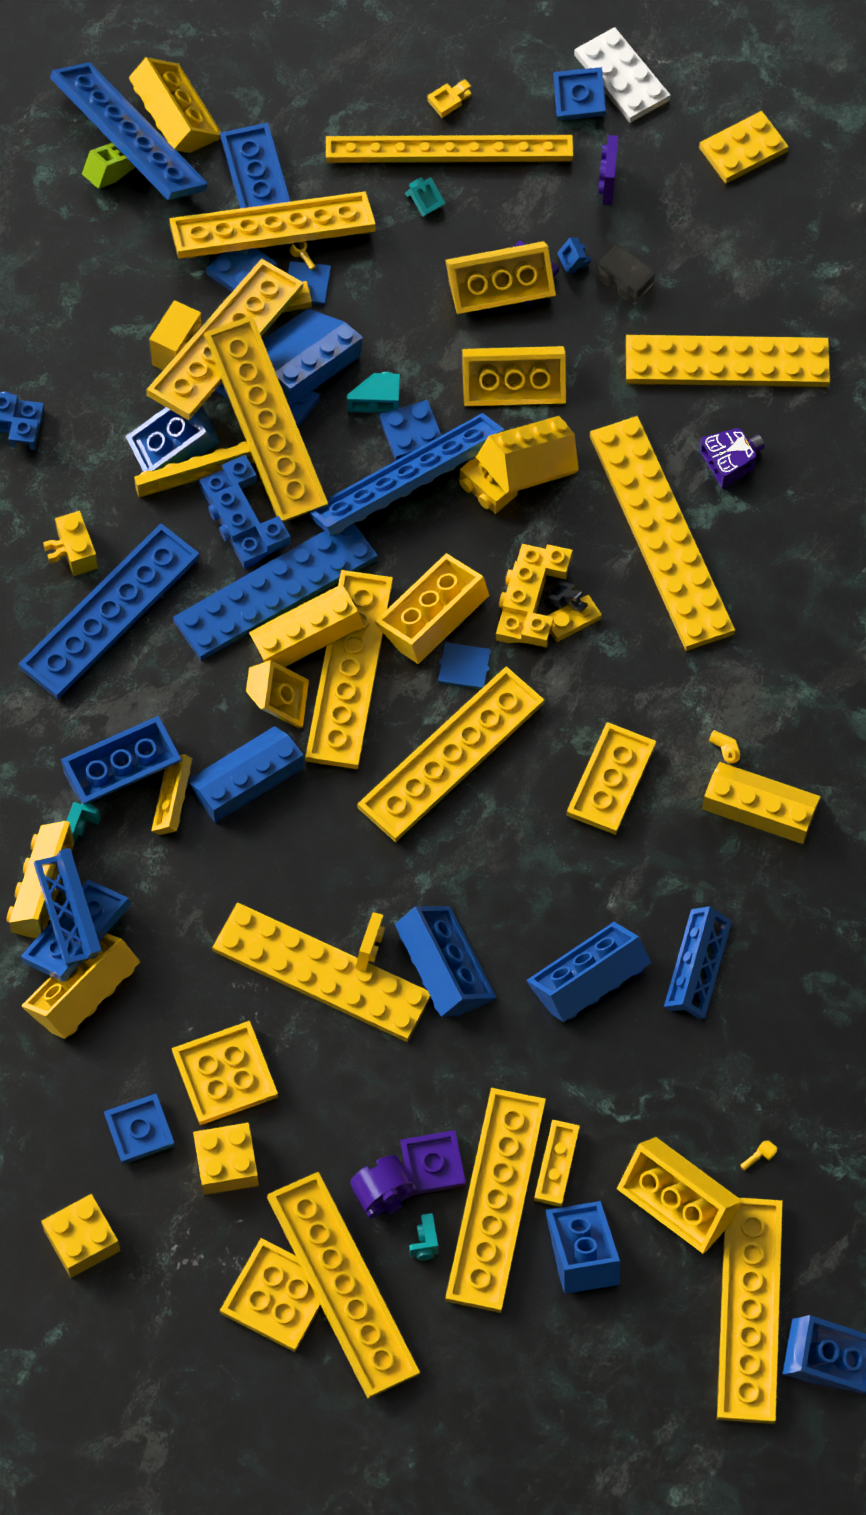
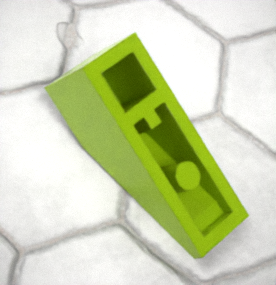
[82,143,135,189]

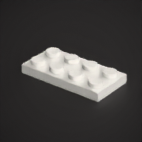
[574,27,670,123]

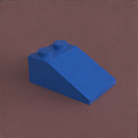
[126,406,221,472]
[546,1201,620,1294]
[783,1315,866,1394]

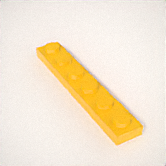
[134,441,255,498]

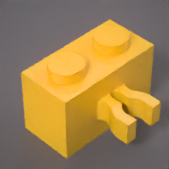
[459,458,518,514]
[43,511,98,576]

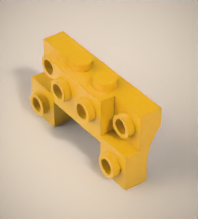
[496,544,573,648]

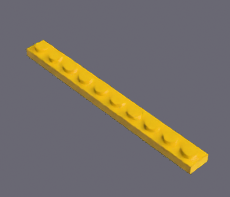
[326,135,573,163]

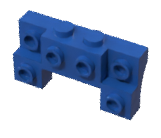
[0,392,45,450]
[199,455,291,569]

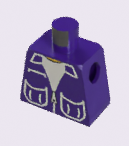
[699,428,765,489]

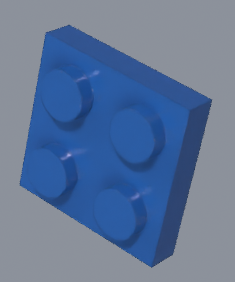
[553,67,606,121]
[206,248,277,292]
[379,400,442,461]
[104,1094,175,1165]

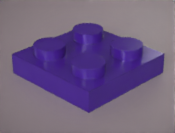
[598,135,618,205]
[400,1130,466,1195]

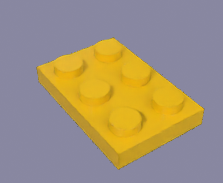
[699,111,789,184]

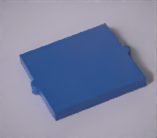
[288,261,331,305]
[438,642,491,689]

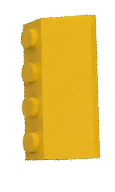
[129,57,221,153]
[446,241,556,314]
[462,346,566,406]
[476,416,579,494]
[375,553,489,664]
[249,584,364,667]
[702,762,821,844]
[7,821,74,939]
[22,933,140,1039]
[617,1137,742,1253]

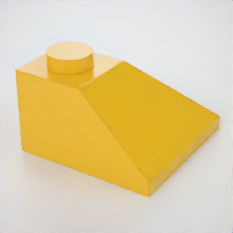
[246,660,309,729]

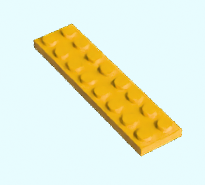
[170,192,376,259]
[146,259,303,420]
[204,315,328,522]
[626,335,830,387]
[305,570,393,769]
[357,667,544,842]
[212,902,431,1042]
[446,1088,546,1313]
[267,1172,420,1399]
[717,1198,782,1424]

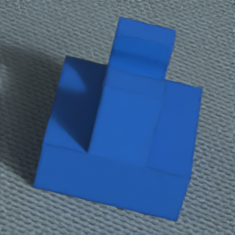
[557,237,592,273]

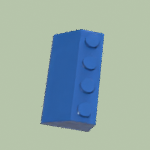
[61,716,181,805]
[187,726,304,823]
[395,906,497,1017]
[526,922,652,1022]

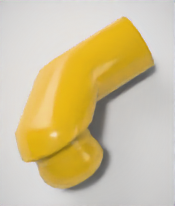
[709,730,740,764]

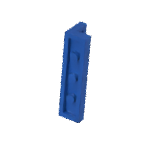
[33,848,102,966]
[664,906,732,1019]

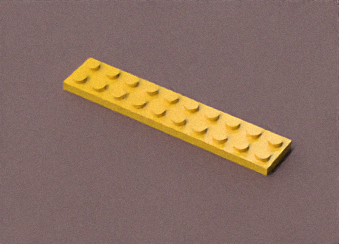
[590,416,735,651]

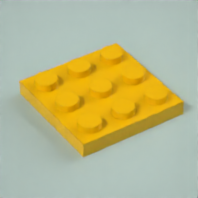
[172,1021,278,1125]
[220,1238,321,1352]

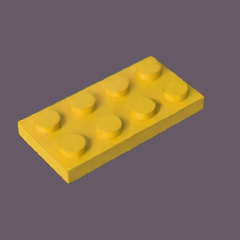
[566,722,656,835]

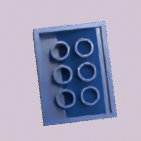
[262,309,363,407]

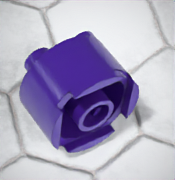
[350,1155,418,1219]

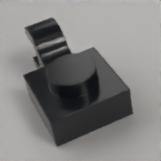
[541,580,588,612]

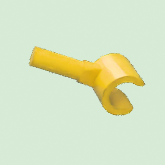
[290,241,316,270]
[740,1141,777,1171]

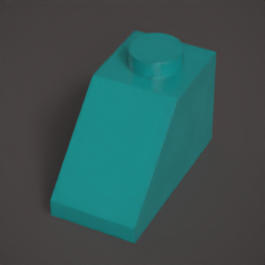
[347,372,400,413]

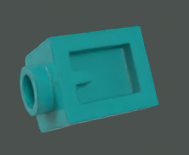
[405,177,446,217]
[66,802,101,844]
[409,1214,439,1260]

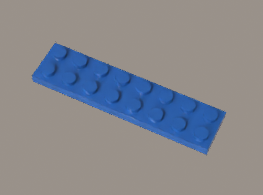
[50,62,208,200]
[309,413,505,536]
[173,523,378,661]
[18,524,200,699]

